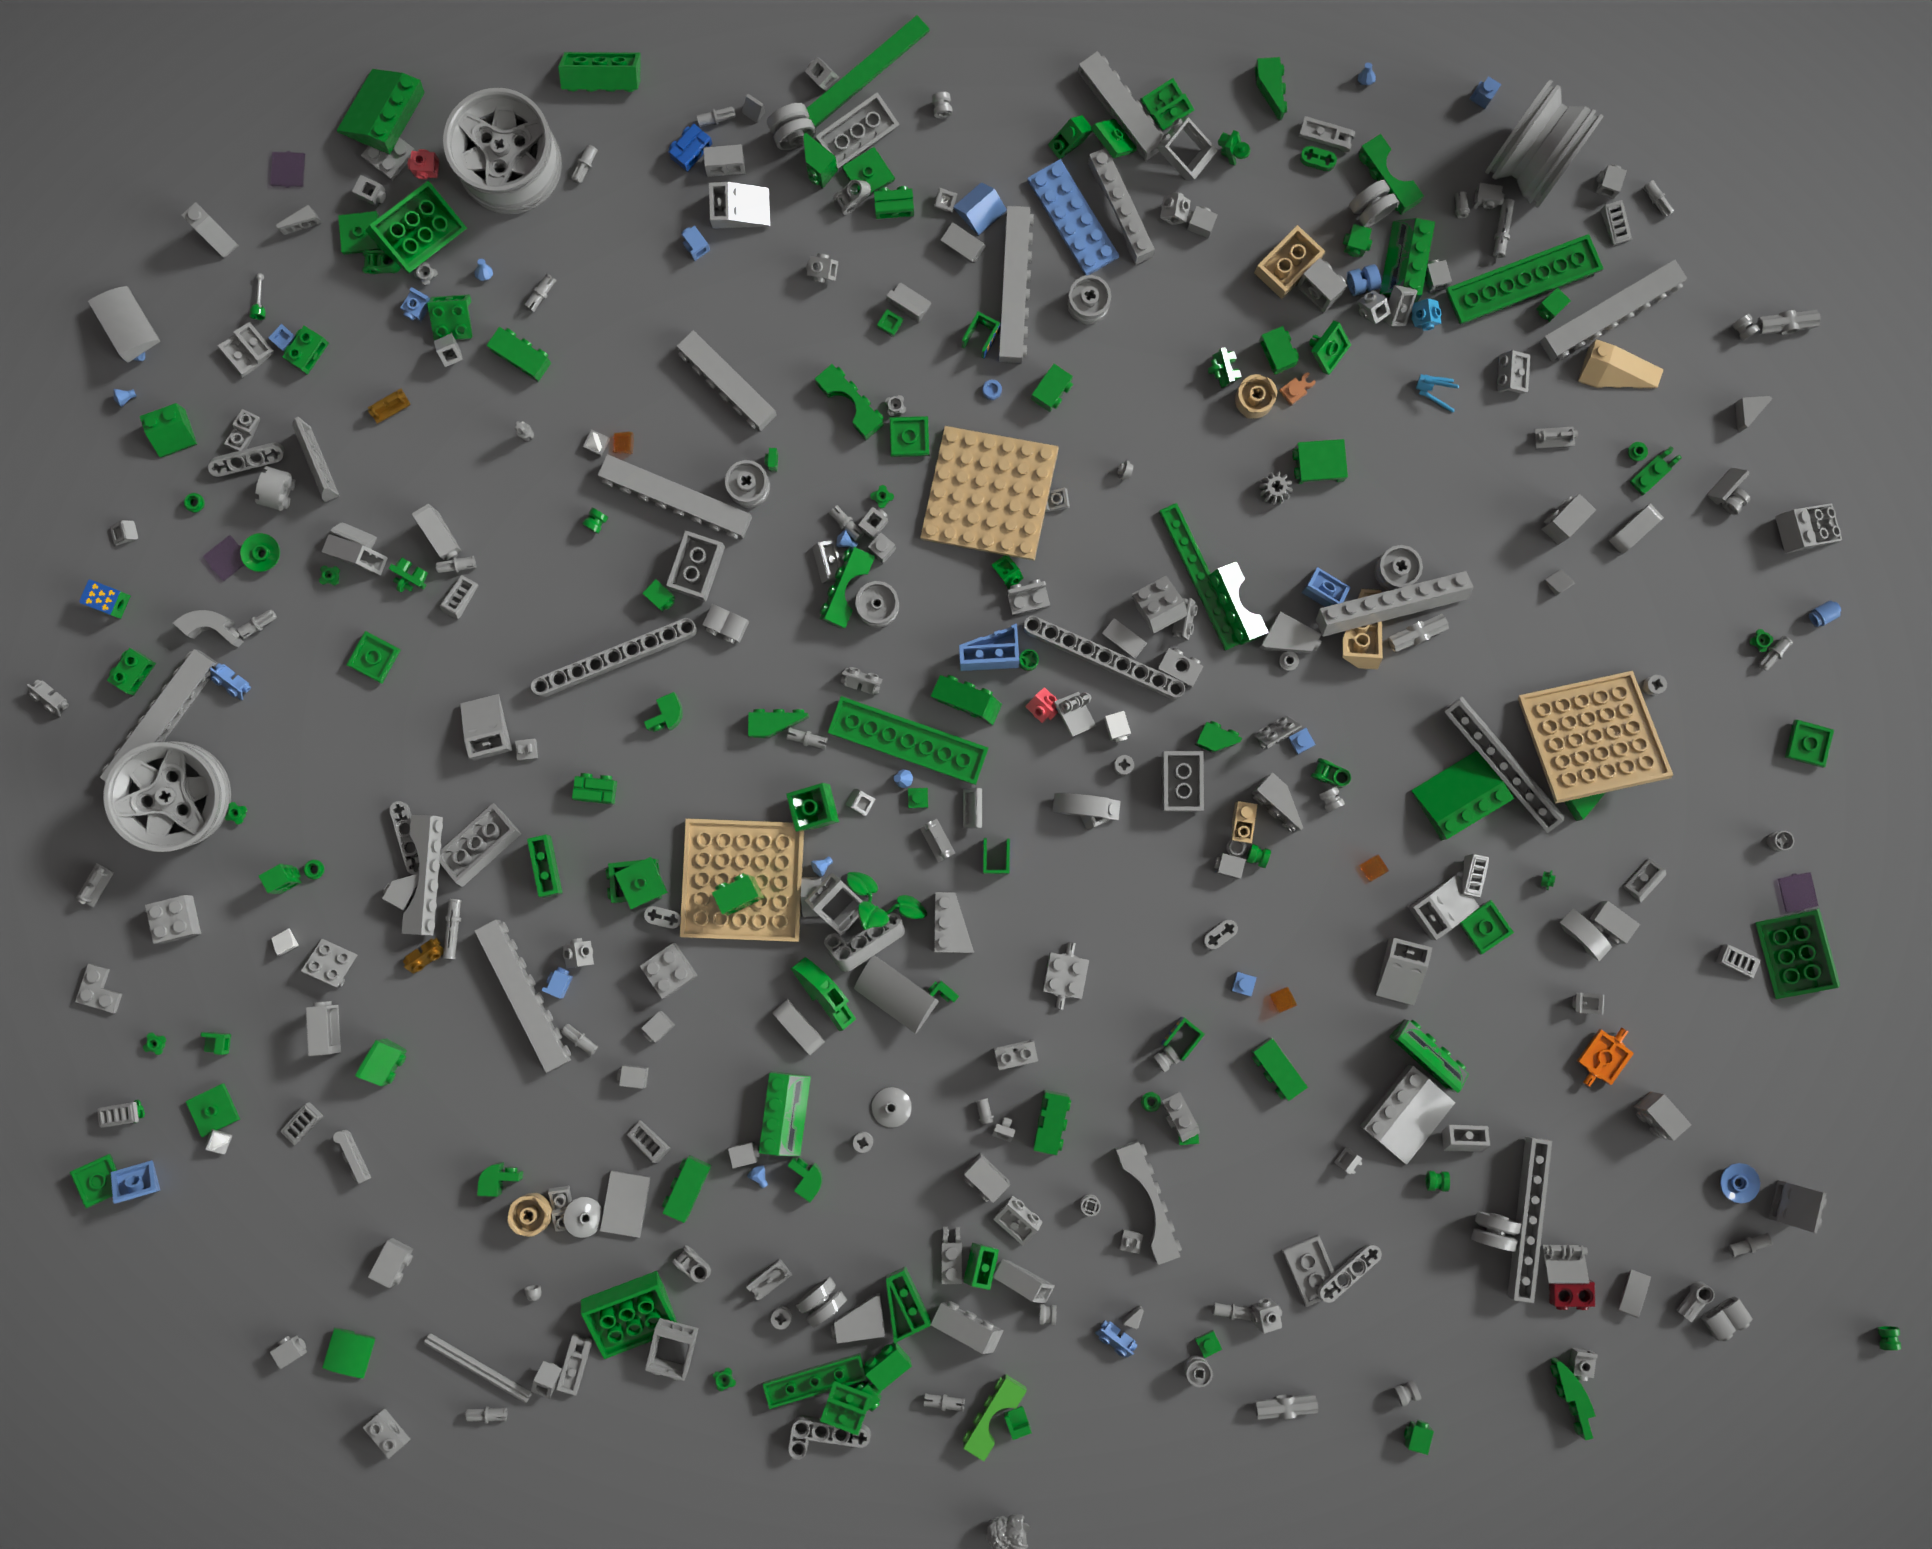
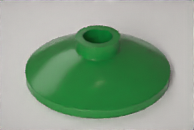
[240,533,280,572]

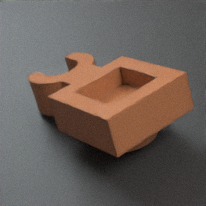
[1279,372,1316,406]

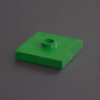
[1091,119,1138,158]
[842,147,895,197]
[338,211,382,255]
[889,416,929,457]
[346,631,401,684]
[1785,719,1834,768]
[615,857,668,910]
[1459,900,1514,955]
[186,1083,240,1137]
[70,1154,117,1209]

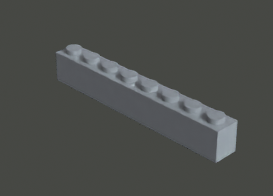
[999,206,1034,363]
[1540,260,1688,361]
[598,454,752,539]
[1316,571,1474,636]
[100,649,218,787]
[1444,696,1564,833]
[475,920,571,1073]
[1507,1136,1552,1303]

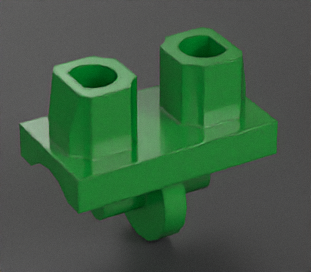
[1218,130,1251,166]
[1207,348,1241,388]
[389,557,428,593]

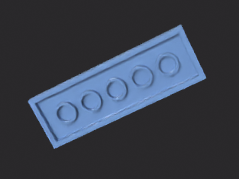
[1027,159,1119,276]

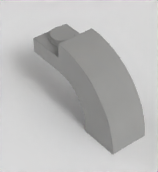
[173,610,244,647]
[1053,793,1121,820]

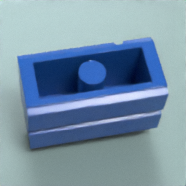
[668,123,713,172]

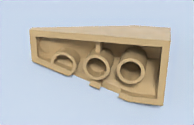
[1578,339,1663,388]
[1342,589,1383,669]

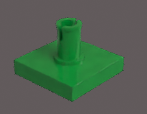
[1309,320,1351,375]

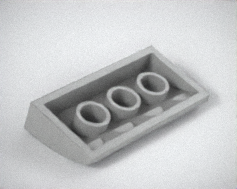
[815,92,900,169]
[88,286,160,363]
[292,417,339,502]
[439,803,521,887]
[854,955,939,1034]

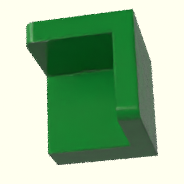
[201,1032,231,1055]
[1004,1406,1032,1440]

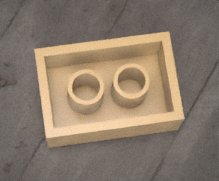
[1254,225,1325,299]

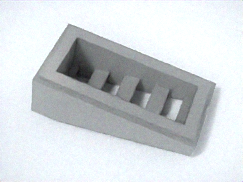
[1600,200,1632,246]
[276,205,322,235]
[440,575,479,620]
[1462,854,1489,898]
[1716,944,1761,978]
[97,1102,139,1128]
[280,1102,323,1145]
[627,1120,671,1163]

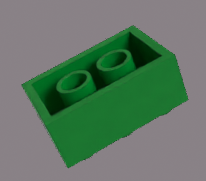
[712,873,764,916]

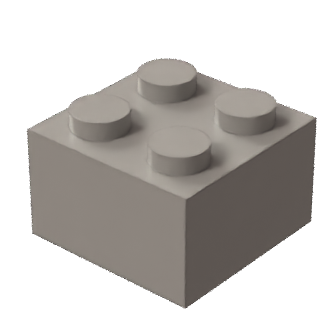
[1297,258,1347,313]
[1541,494,1596,545]
[1132,576,1188,633]
[145,895,201,944]
[640,943,698,999]
[1634,1091,1691,1141]
[964,1153,1010,1203]

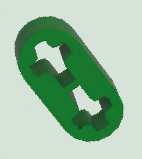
[1300,146,1337,172]

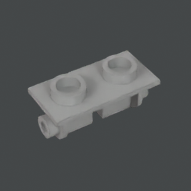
[1535,427,1578,448]
[1172,598,1198,640]
[841,667,883,695]
[27,680,69,717]
[920,819,955,862]
[76,863,114,907]

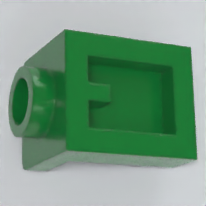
[991,555,1024,589]
[928,980,959,1003]

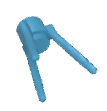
[1416,374,1459,412]

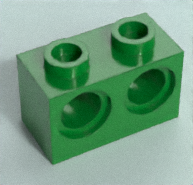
[259,864,302,894]

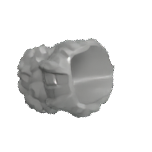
[986,1514,1030,1549]

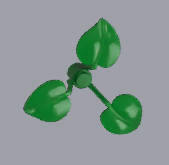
[846,872,928,930]

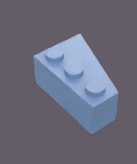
[959,623,1019,671]

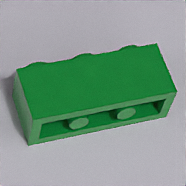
[486,326,551,382]
[527,834,563,898]
[1251,1038,1308,1101]
[662,1156,712,1223]

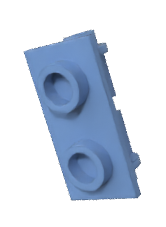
[210,663,251,700]
[1095,1320,1137,1358]

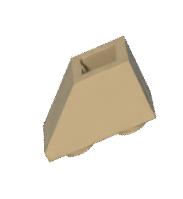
[1232,801,1258,843]

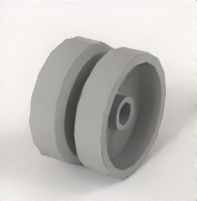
[767,103,816,150]
[1349,180,1400,228]
[1067,275,1111,325]
[725,460,770,508]
[1374,545,1423,591]
[855,581,899,628]
[1471,1211,1521,1251]
[795,1276,847,1328]

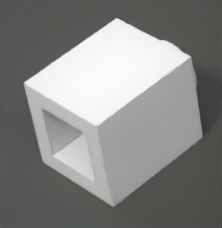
[1104,711,1131,743]

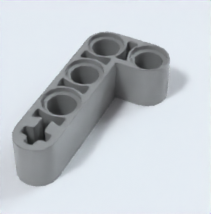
[824,913,905,972]
[789,1416,871,1459]

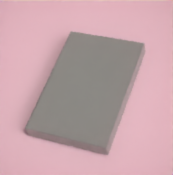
[600,1170,651,1238]
[1282,1234,1340,1307]

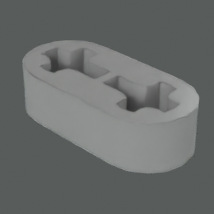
[644,906,681,929]
[1203,920,1238,949]

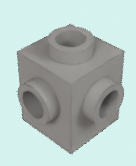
[1160,192,1191,225]
[806,253,839,283]
[1358,290,1391,324]
[563,938,594,969]
[1251,1298,1282,1333]

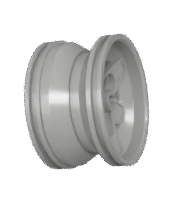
[1485,80,1604,208]
[443,88,562,214]
[104,741,232,852]

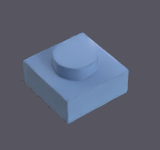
[269,324,295,351]
[1288,728,1316,755]
[1231,972,1257,996]

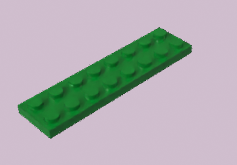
[1446,234,1604,325]
[828,696,989,785]

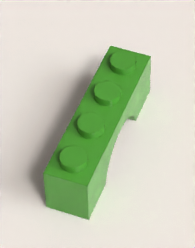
[962,1374,1027,1461]

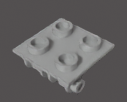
[1054,692,1096,737]
[1254,716,1302,749]
[301,939,358,988]
[1542,1245,1589,1284]

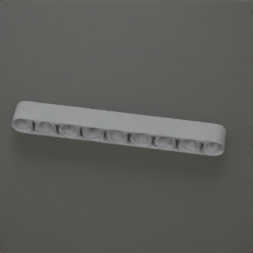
[1023,616,1185,700]
[531,618,697,697]

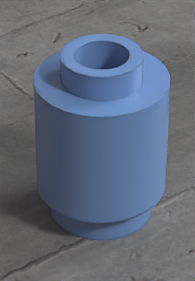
[1809,600,1841,627]

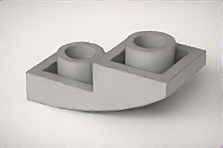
[224,409,260,452]
[1045,488,1070,512]
[1102,618,1147,659]
[548,1185,572,1232]
[1618,1269,1651,1318]

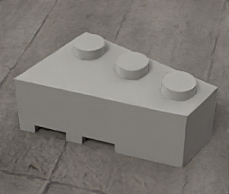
[934,892,974,953]
[931,1301,1004,1354]

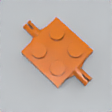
[1577,1027,1634,1087]

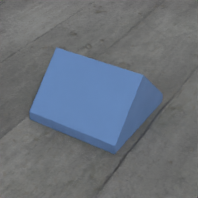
[953,182,1007,236]
[1302,567,1350,607]
[111,1160,160,1204]

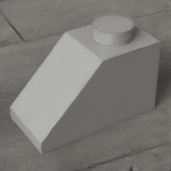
[382,873,419,910]

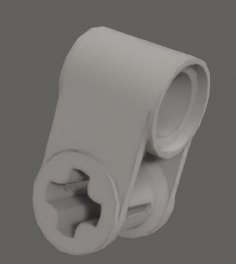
[833,180,871,215]
[672,1245,711,1283]

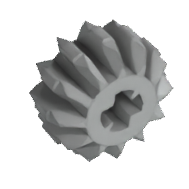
[1259,472,1293,505]

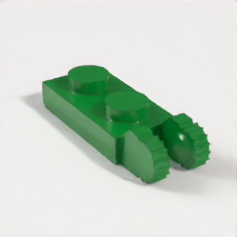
[1629,446,1682,496]

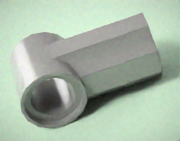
[1676,1281,1715,1322]

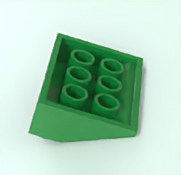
[337,69,425,155]
[365,180,467,274]
[1411,750,1514,840]
[1755,908,1840,999]
[581,1271,677,1359]

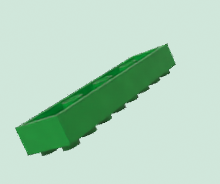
[762,1353,867,1409]

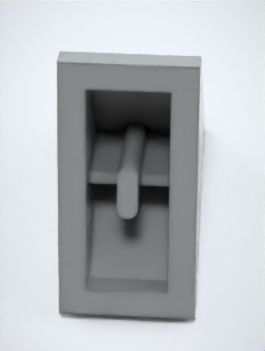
[1735,396,1773,432]
[801,877,823,917]

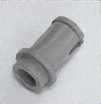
[1455,192,1470,218]
[975,1098,994,1124]

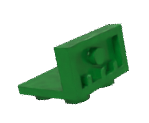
[427,294,473,340]

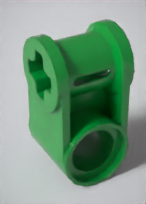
[362,250,401,274]
[1311,758,1351,788]

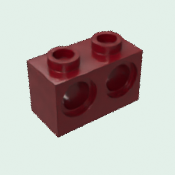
[1549,1279,1595,1310]

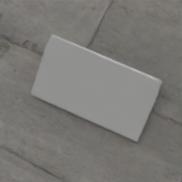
[1383,286,1418,326]
[1707,468,1749,504]
[331,523,377,549]
[812,540,842,583]
[1623,858,1666,903]

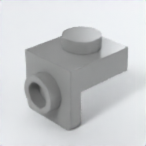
[1573,993,1604,1015]

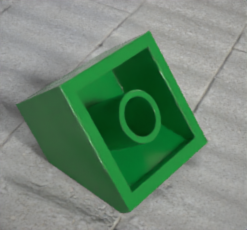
[803,133,838,188]
[139,403,198,458]
[786,783,839,832]
[355,1038,407,1086]

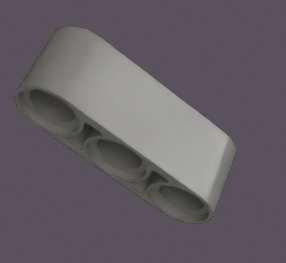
[1609,503,1664,555]
[772,999,825,1055]

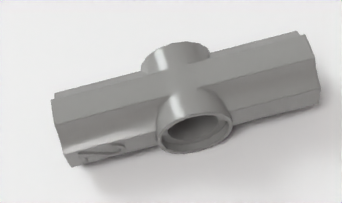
[1757,310,1821,335]
[1388,614,1449,653]
[1255,1394,1318,1419]

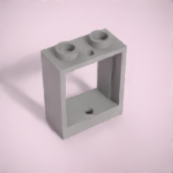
[1156,117,1218,180]
[805,872,863,935]
[306,1001,341,1056]
[994,1039,1038,1070]
[645,1318,699,1381]

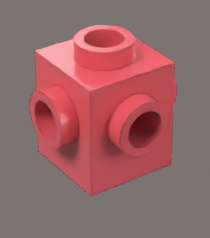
[408,149,439,180]
[1025,687,1058,723]

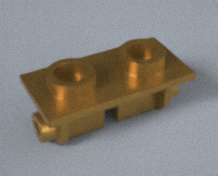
[368,388,411,424]
[403,938,444,974]

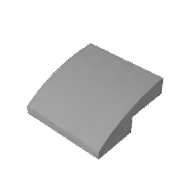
[218,322,274,378]

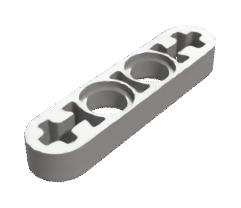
[208,442,284,477]
[390,801,419,875]
[1317,1244,1382,1303]

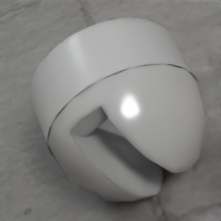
[524,1284,542,1301]

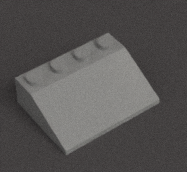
[1359,1065,1455,1165]

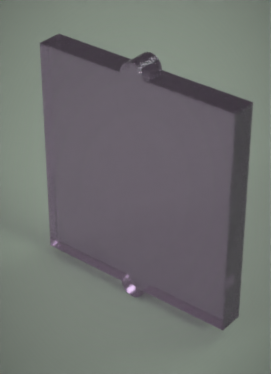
[271,151,305,188]
[203,535,244,581]
[1778,872,1819,912]

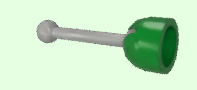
[249,273,266,320]

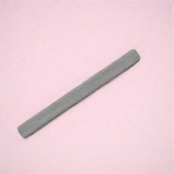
[424,1334,532,1403]

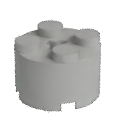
[255,466,296,511]

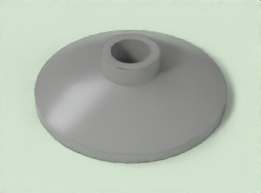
[872,1087,911,1127]
[563,1197,603,1238]

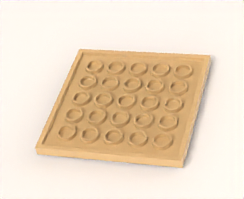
[920,426,1059,561]
[1518,671,1673,803]
[680,819,804,942]

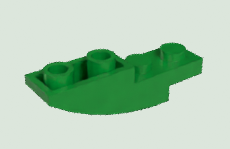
[790,957,856,1032]
[1550,1357,1596,1441]

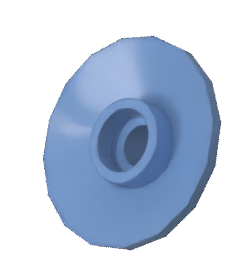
[1720,1163,1761,1203]

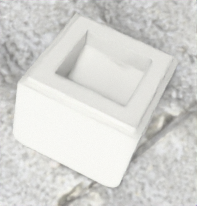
[271,928,299,955]

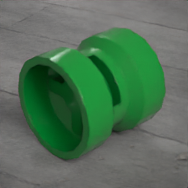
[582,507,608,534]
[1019,649,1039,671]
[1246,844,1271,869]
[1426,1171,1450,1192]
[1878,1326,1901,1350]

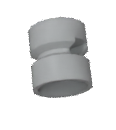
[1183,1355,1213,1387]

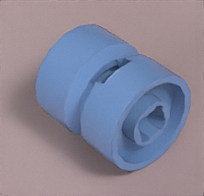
[1347,264,1381,296]

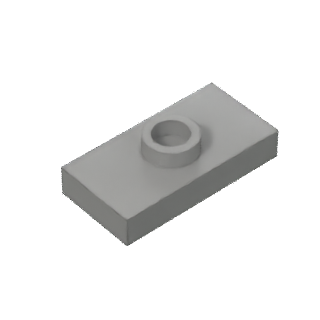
[963,788,982,829]

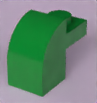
[644,692,683,732]
[788,1157,823,1203]
[477,1162,523,1197]

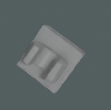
[515,739,538,761]
[992,1117,1015,1142]
[1334,1147,1362,1174]
[1119,1229,1143,1254]

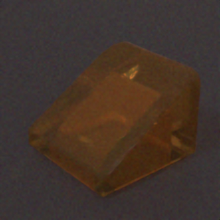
[613,432,634,454]
[1359,854,1389,882]
[1269,987,1297,1013]

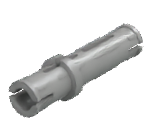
[1493,199,1514,258]
[442,899,462,959]

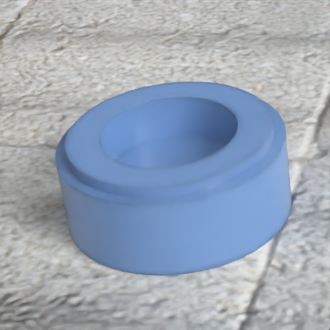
[982,380,1002,400]

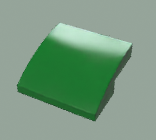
[1140,78,1194,131]
[322,1328,375,1379]
[820,1381,872,1435]

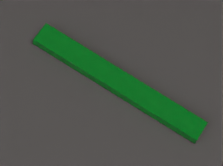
[806,15,930,128]
[1159,503,1240,651]

